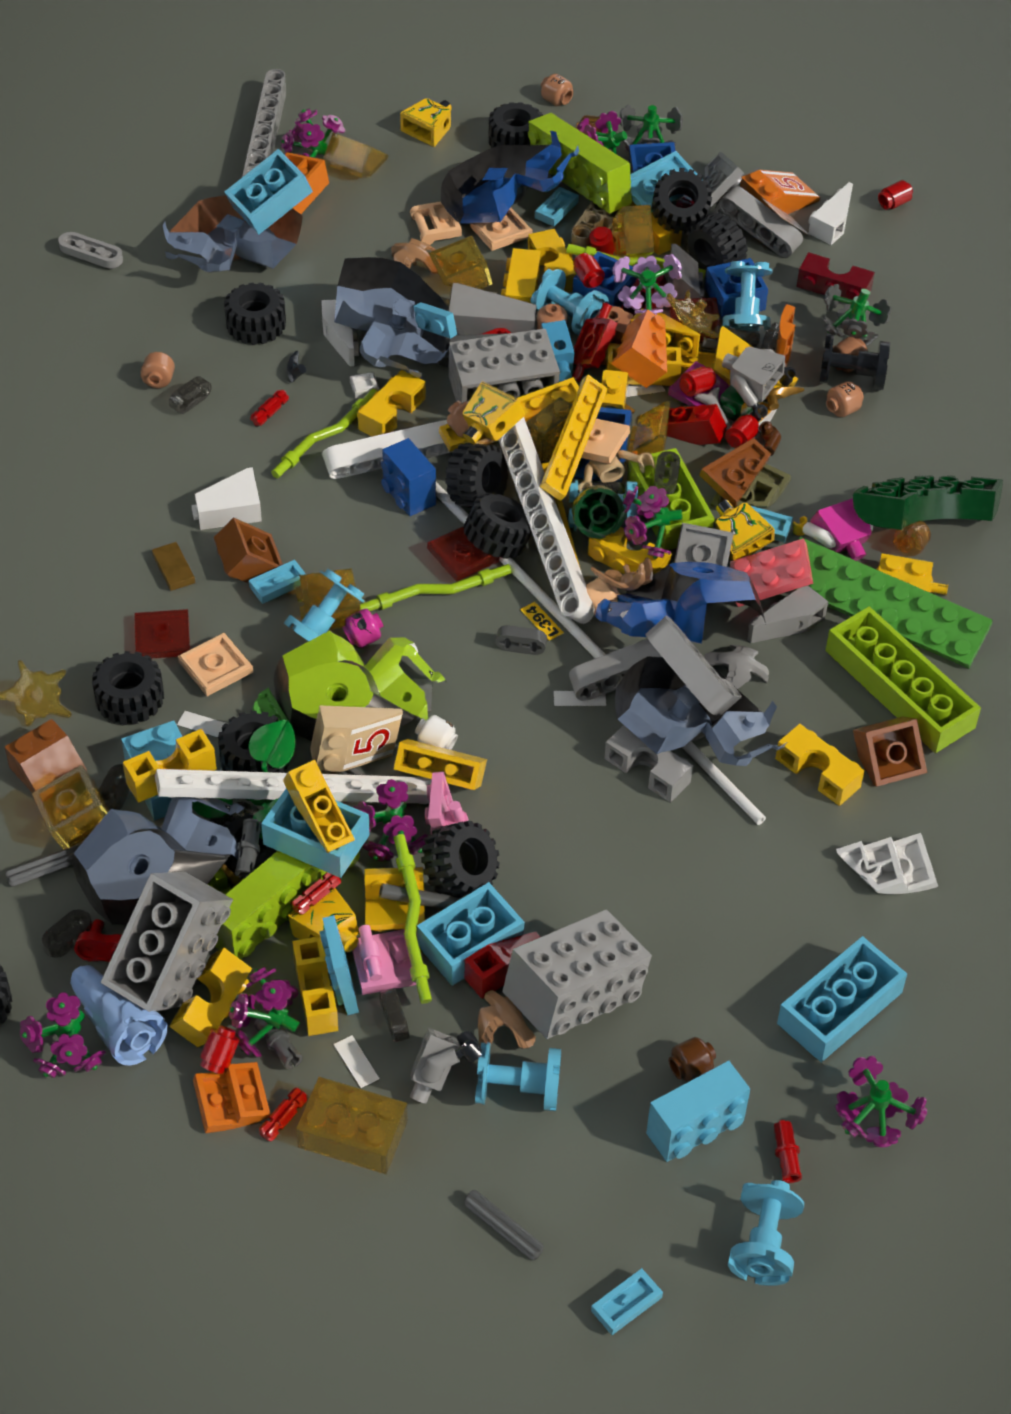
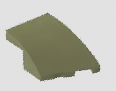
[711,464,791,508]

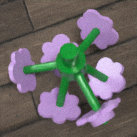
[613,254,682,315]

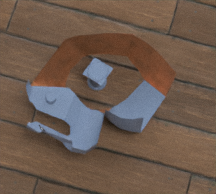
[163,195,303,273]

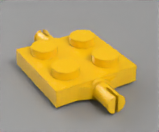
[876,553,948,595]

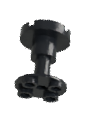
[820,334,890,390]

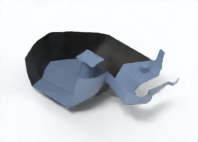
[334,257,449,378]
[615,656,787,766]
[73,797,247,925]

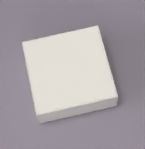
[350,372,379,399]

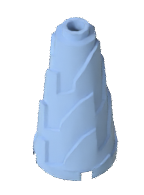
[70,965,167,1066]

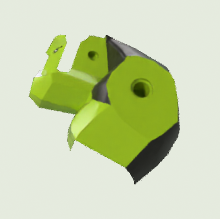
[273,630,446,741]

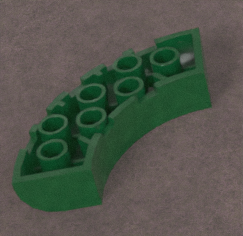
[853,475,1003,530]

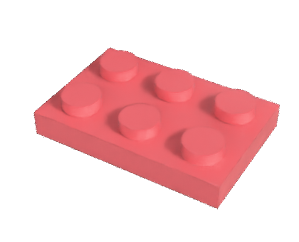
[730,538,813,607]

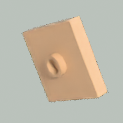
[470,208,533,251]
[581,419,630,464]
[178,633,253,696]

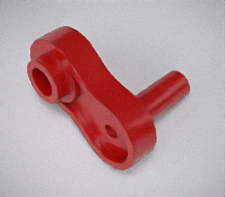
[74,919,122,962]

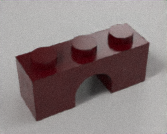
[796,252,875,300]

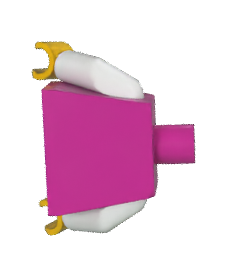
[792,498,873,561]

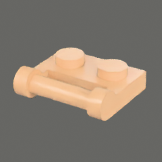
[410,201,462,245]

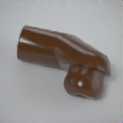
[759,421,781,456]

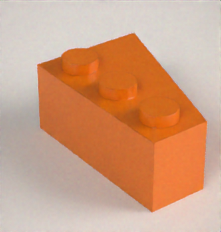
[285,152,329,214]
[611,310,667,388]

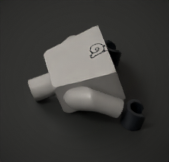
[722,347,796,422]
[410,1027,482,1104]

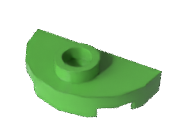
[252,688,288,721]

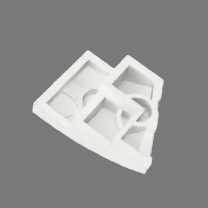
[836,833,938,894]

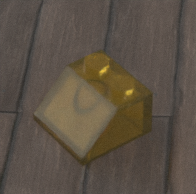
[324,132,389,178]
[429,236,493,289]
[628,401,670,455]

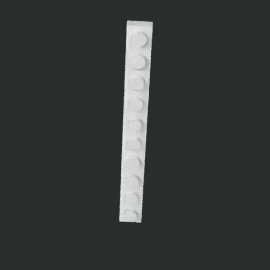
[155,769,432,804]

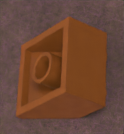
[213,517,283,582]
[853,716,927,787]
[5,719,87,802]

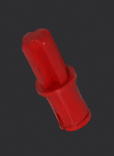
[774,1120,802,1183]

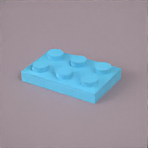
[630,151,703,215]
[319,915,359,1015]

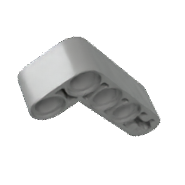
[713,186,803,258]
[645,616,742,716]
[569,639,662,701]

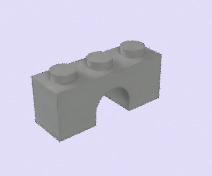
[604,725,693,803]

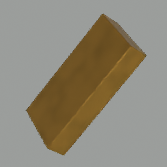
[152,542,195,591]

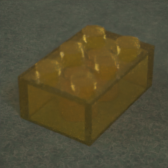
[296,1077,408,1175]

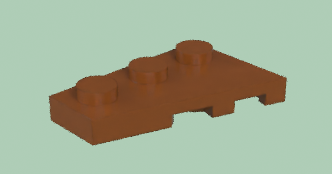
[699,438,771,508]

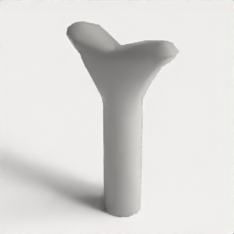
[695,387,731,435]

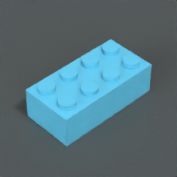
[777,936,907,1063]

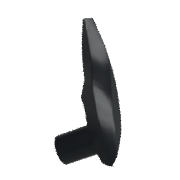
[287,351,306,383]

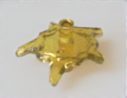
[666,290,720,339]
[0,660,72,726]

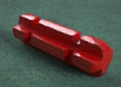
[250,390,289,426]
[291,872,341,915]
[259,1087,307,1142]

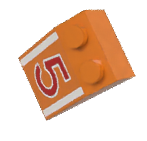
[740,170,820,214]

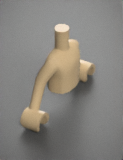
[578,450,655,492]

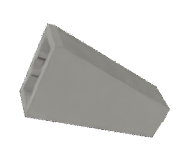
[449,283,537,335]

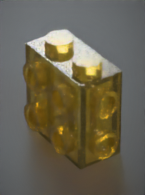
[526,397,572,463]
[295,568,360,629]

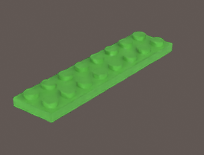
[796,537,993,669]

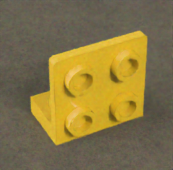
[364,867,425,932]

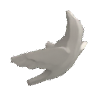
[703,645,769,689]

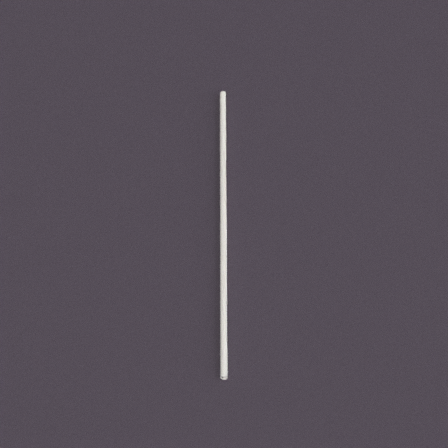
[436,482,766,825]

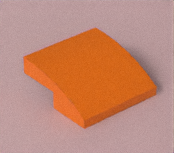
[776,304,795,367]
[193,1062,271,1133]

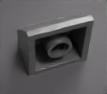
[668,244,704,312]

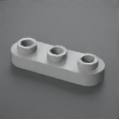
[58,232,123,269]

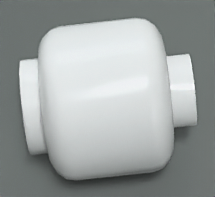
[415,715,458,750]

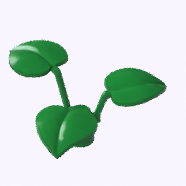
[192,720,295,840]

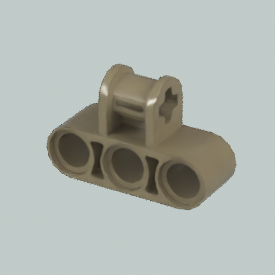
[571,201,626,248]

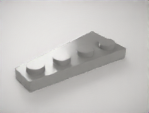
[705,151,744,207]

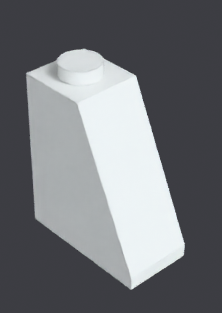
[191,467,262,530]

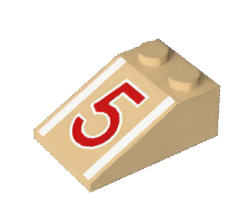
[310,705,403,772]

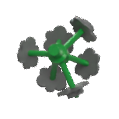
[619,105,683,151]
[823,284,892,345]

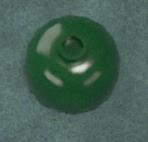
[572,485,625,539]

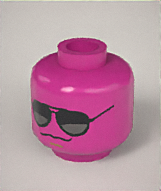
[342,609,384,648]

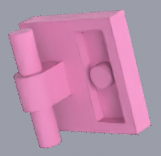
[425,772,469,834]
[352,925,416,995]

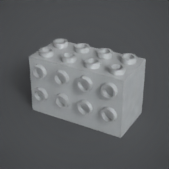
[449,328,560,403]
[100,872,233,1012]
[502,909,652,1039]

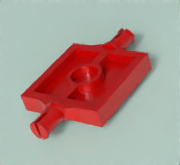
[571,303,618,383]

